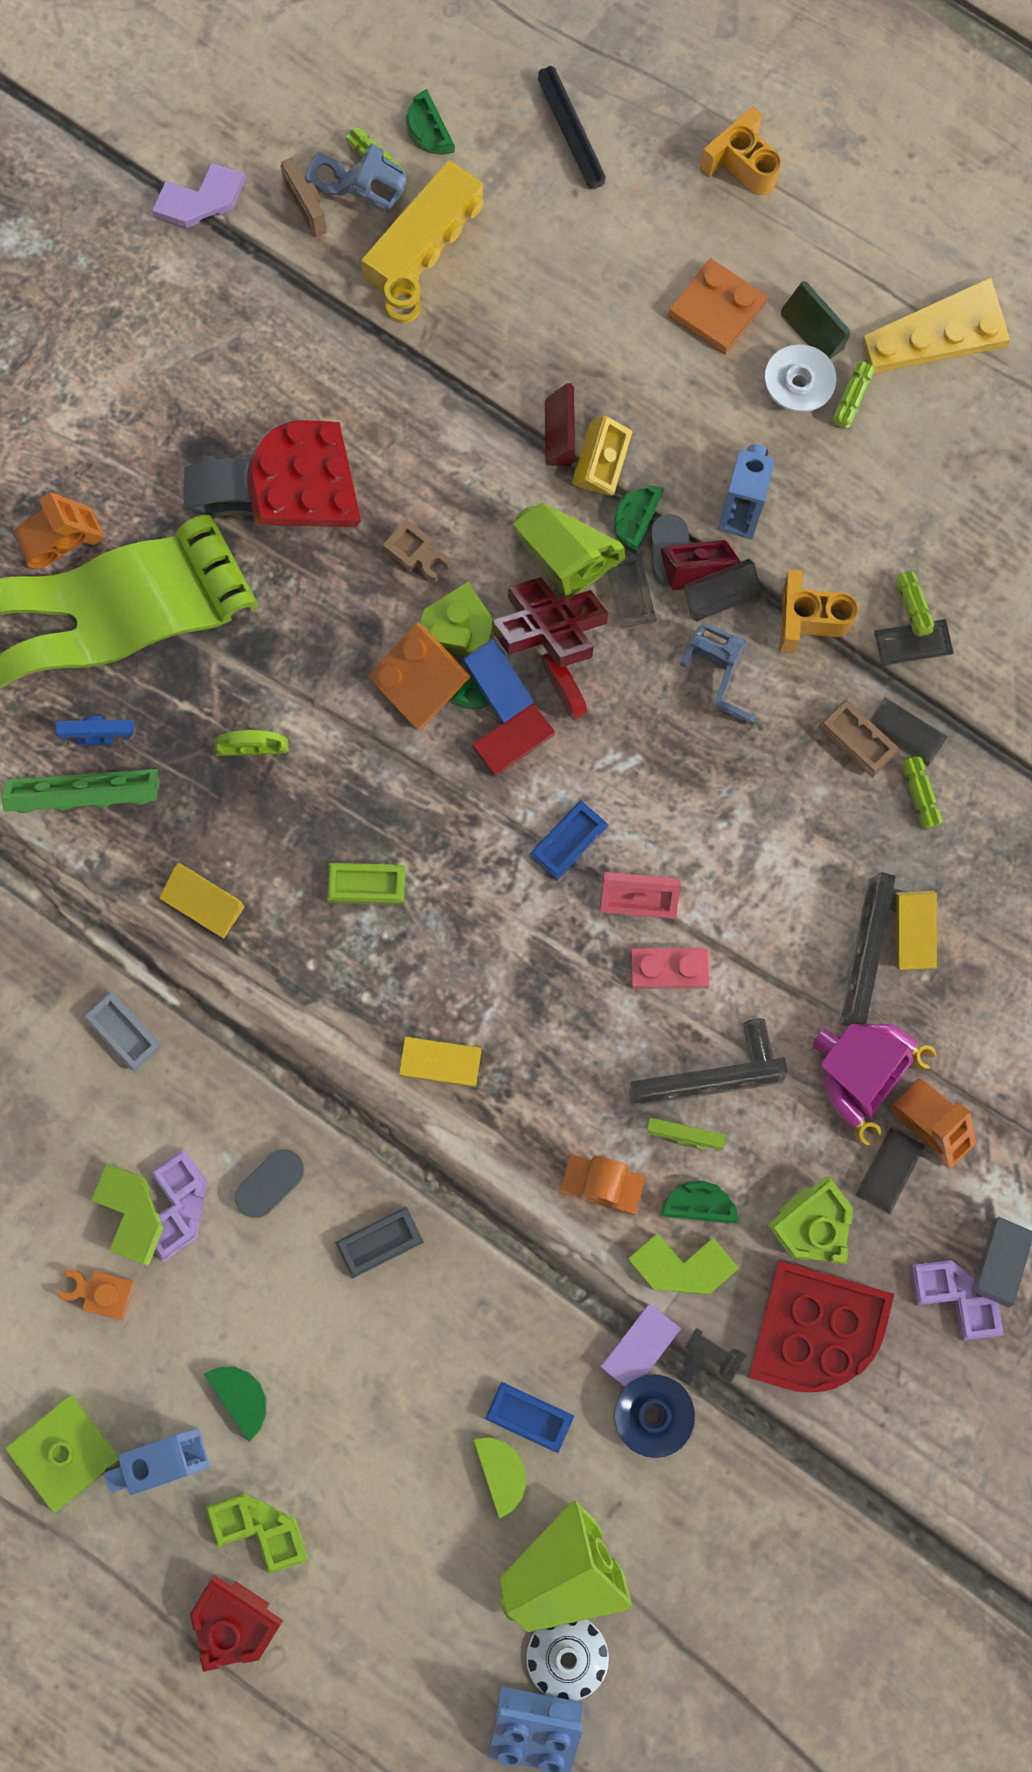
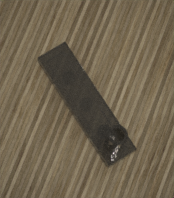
[839,872,906,1027]
[629,1018,788,1107]

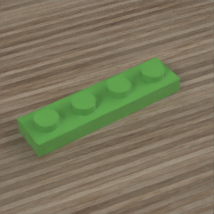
[1,769,160,813]

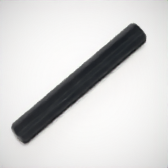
[538,66,606,190]

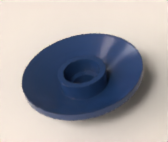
[614,1374,695,1458]

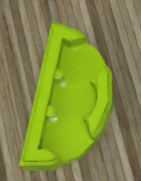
[214,730,289,756]
[647,1118,727,1151]
[473,1437,527,1519]

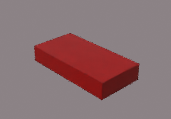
[473,703,555,777]

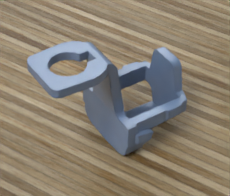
[305,143,407,211]
[680,624,756,726]

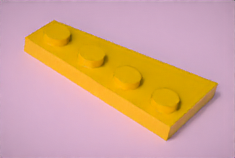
[862,278,1010,373]

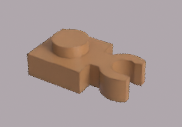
[383,519,450,583]

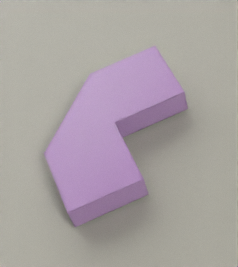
[152,163,246,228]
[151,1149,207,1262]
[910,1260,1004,1340]

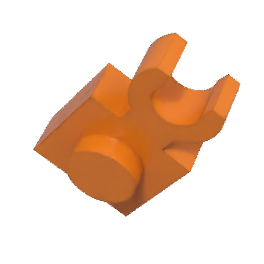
[57,1270,135,1321]

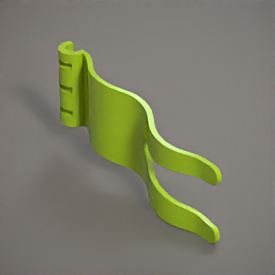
[0,515,259,689]

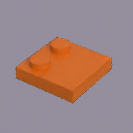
[668,258,768,355]
[368,623,471,730]

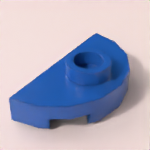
[56,716,134,746]

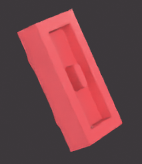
[600,872,680,919]
[630,948,709,989]

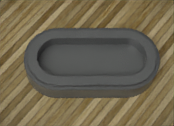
[651,514,689,587]
[235,1149,304,1218]

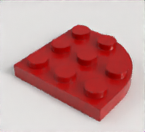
[247,420,361,527]
[747,1260,895,1393]

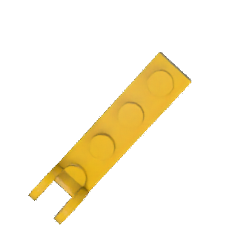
[361,159,484,323]

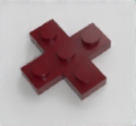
[492,577,609,668]

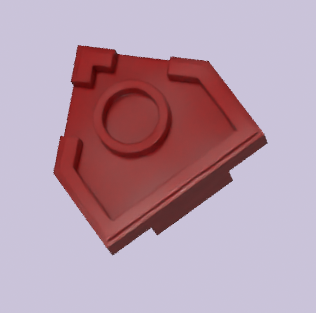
[190,1575,283,1672]

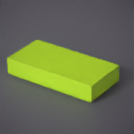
[327,863,405,905]

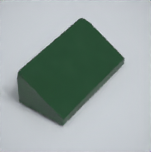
[781,281,850,359]

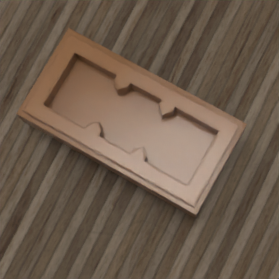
[280,157,327,237]
[818,699,900,778]

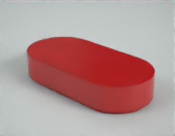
[541,653,588,721]

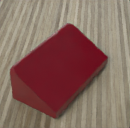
[545,383,575,466]
[660,540,742,590]

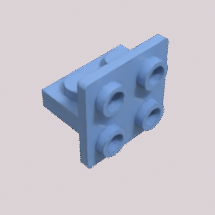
[488,1686,583,1772]

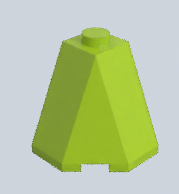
[512,502,626,598]
[500,1500,633,1632]

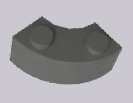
[183,456,254,519]

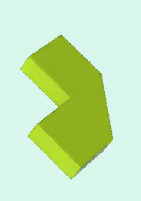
[91,1164,164,1266]
[627,1233,739,1295]
[205,1493,309,1574]

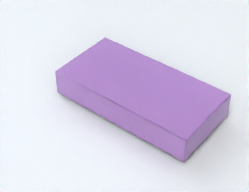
[600,1303,681,1387]

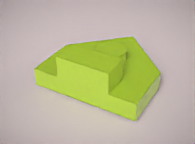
[420,581,494,656]
[766,1176,854,1264]

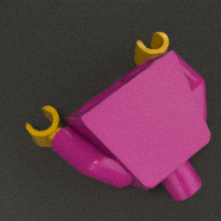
[813,1024,936,1146]

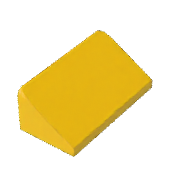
[572,415,633,496]
[159,862,245,939]

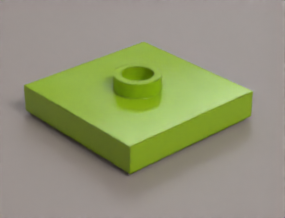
[5,1395,119,1514]

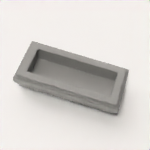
[82,990,163,1073]

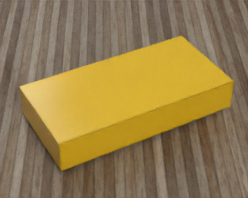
[896,891,937,970]
[399,1037,482,1088]

